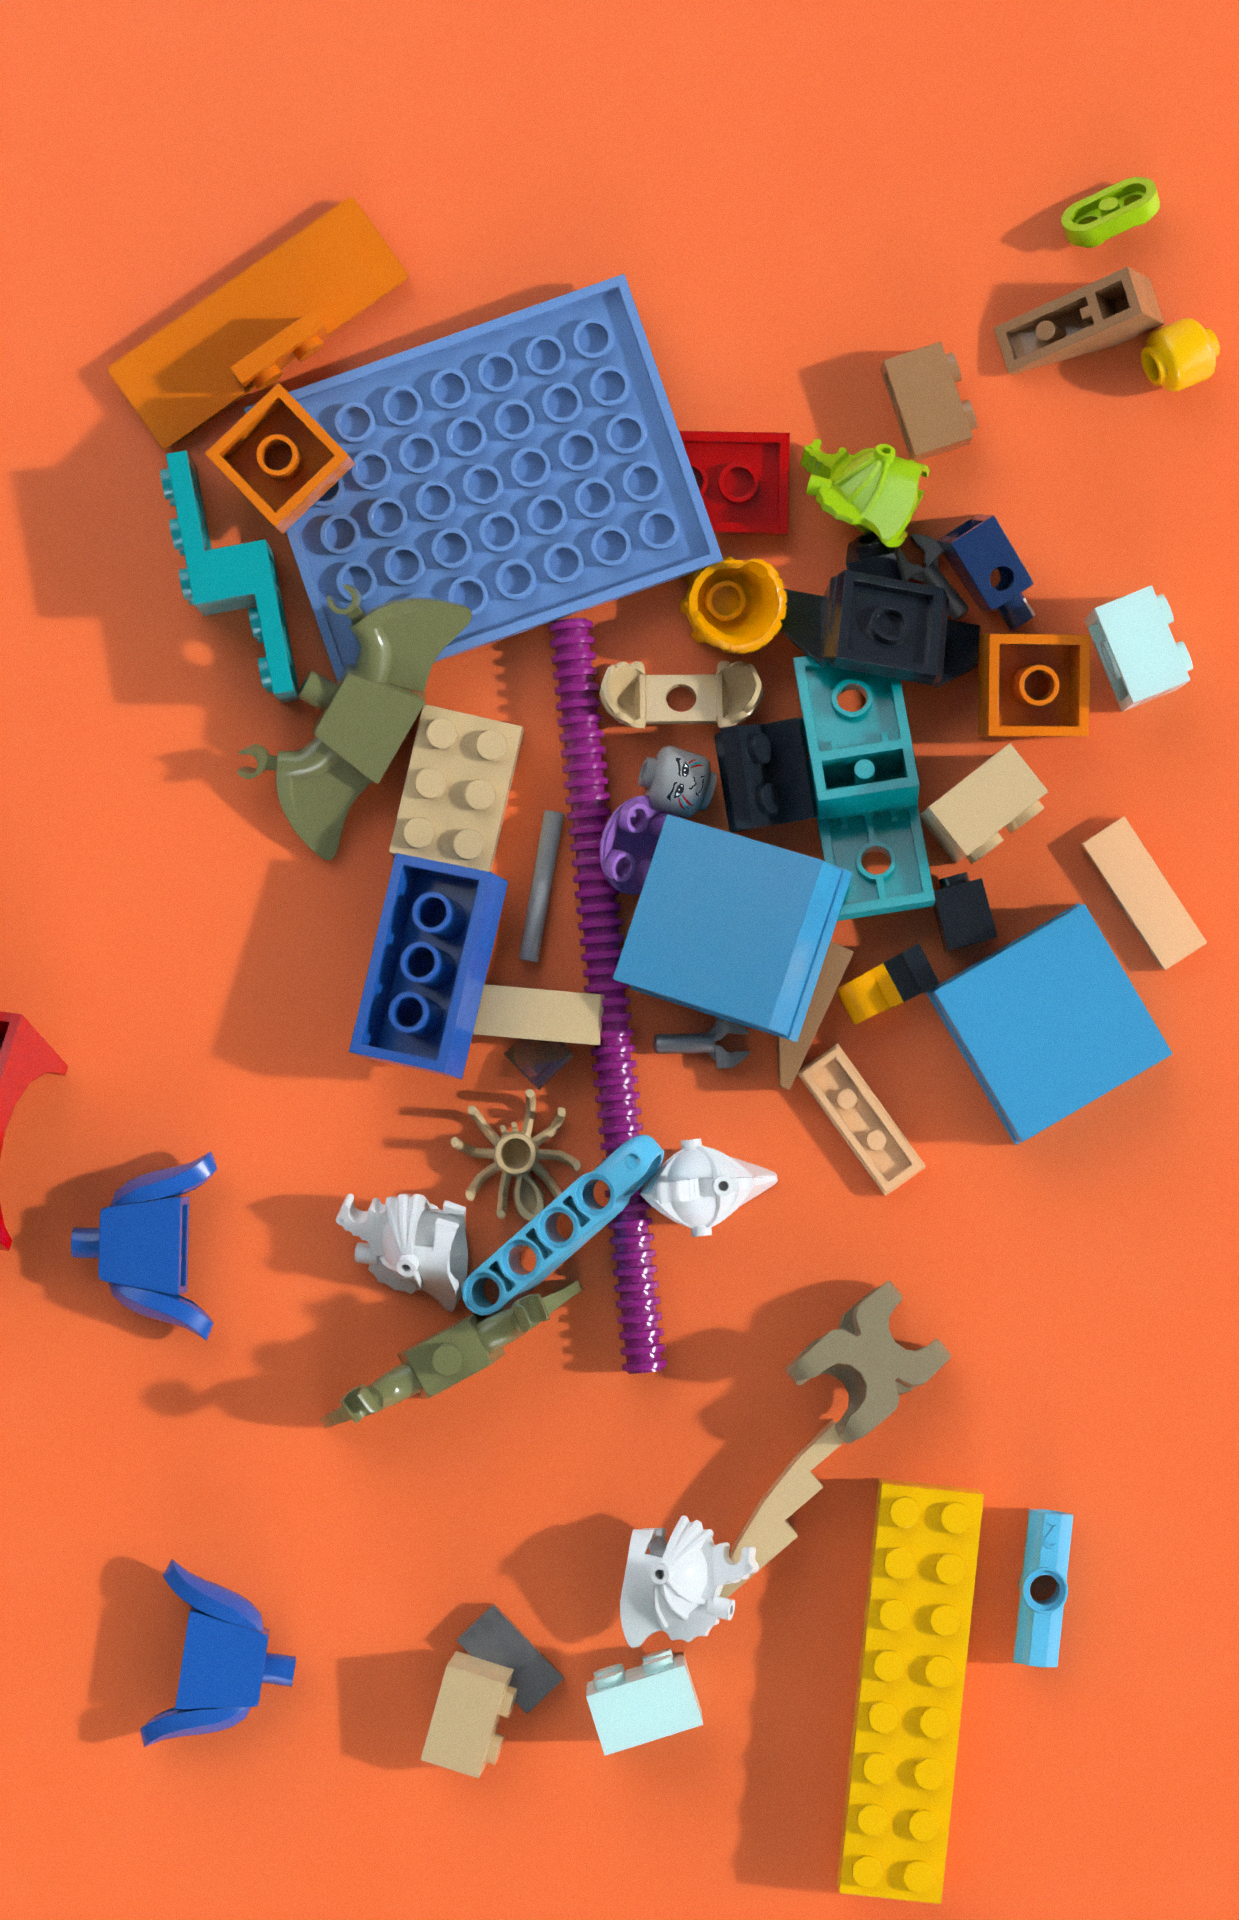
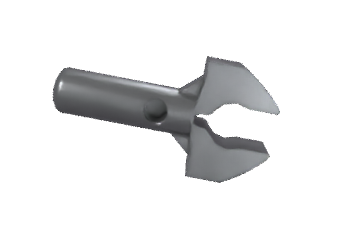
[898,534,969,620]
[653,1018,750,1068]

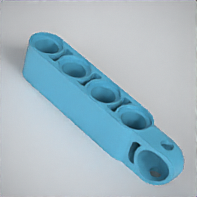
[462,1135,664,1316]

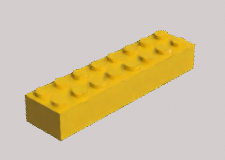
[836,1478,984,1904]

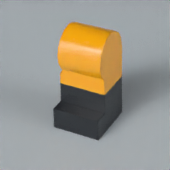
[836,943,940,1025]

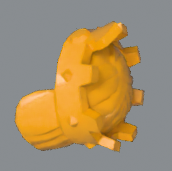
[680,556,787,654]

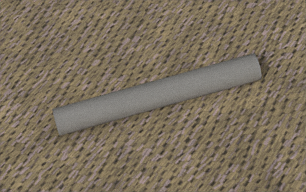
[519,810,564,962]

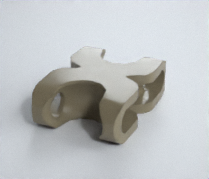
[786,1280,951,1445]

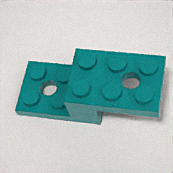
[160,450,301,703]
[793,656,935,921]

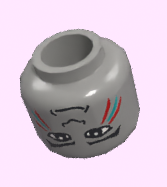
[638,745,717,818]

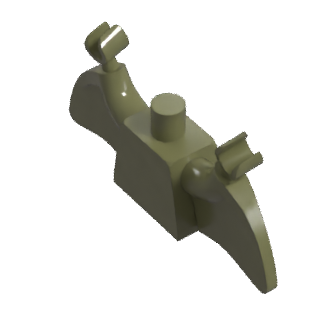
[237,584,472,860]
[319,1280,583,1428]

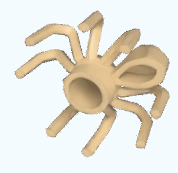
[450,1089,581,1221]

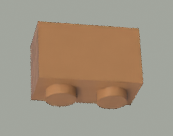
[880,341,978,462]

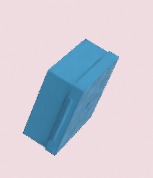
[613,814,853,1043]
[925,903,1173,1145]

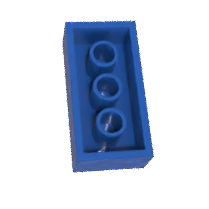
[349,853,508,1079]

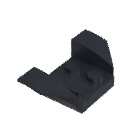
[780,570,980,689]

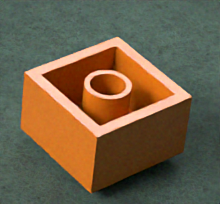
[205,382,355,534]
[978,634,1090,737]

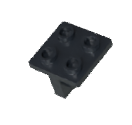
[715,717,819,832]

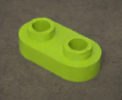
[1061,177,1160,248]

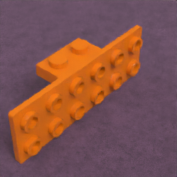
[108,197,409,450]

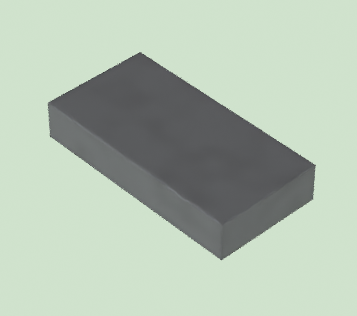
[457,1603,564,1714]

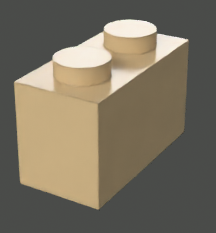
[420,1651,517,1778]

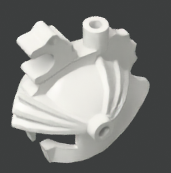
[640,1138,778,1237]
[335,1193,468,1312]
[620,1515,759,1648]

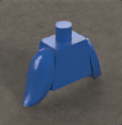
[71,1151,217,1341]
[140,1559,296,1747]

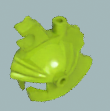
[800,439,930,547]

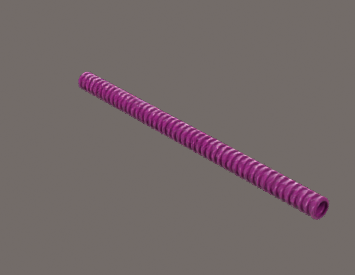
[548,618,667,1374]

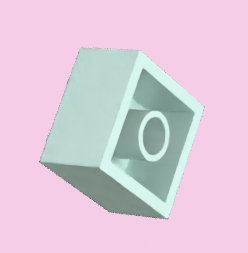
[1084,585,1193,712]
[586,1648,703,1756]

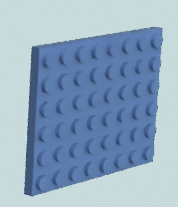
[244,273,724,682]

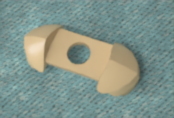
[599,660,763,729]

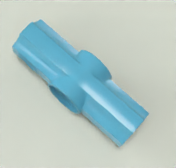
[1013,1509,1073,1668]

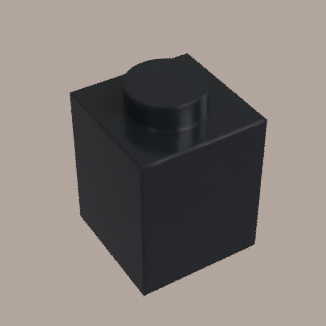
[933,872,998,952]

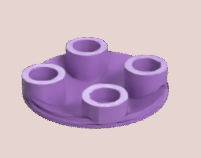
[600,795,683,895]

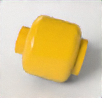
[1141,318,1220,392]

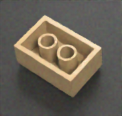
[389,704,524,872]
[920,743,1049,864]

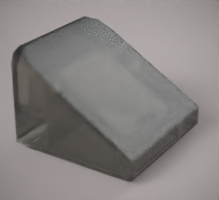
[504,1039,575,1090]

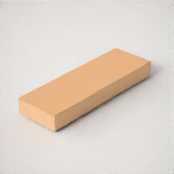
[1080,816,1207,971]
[797,1043,926,1196]

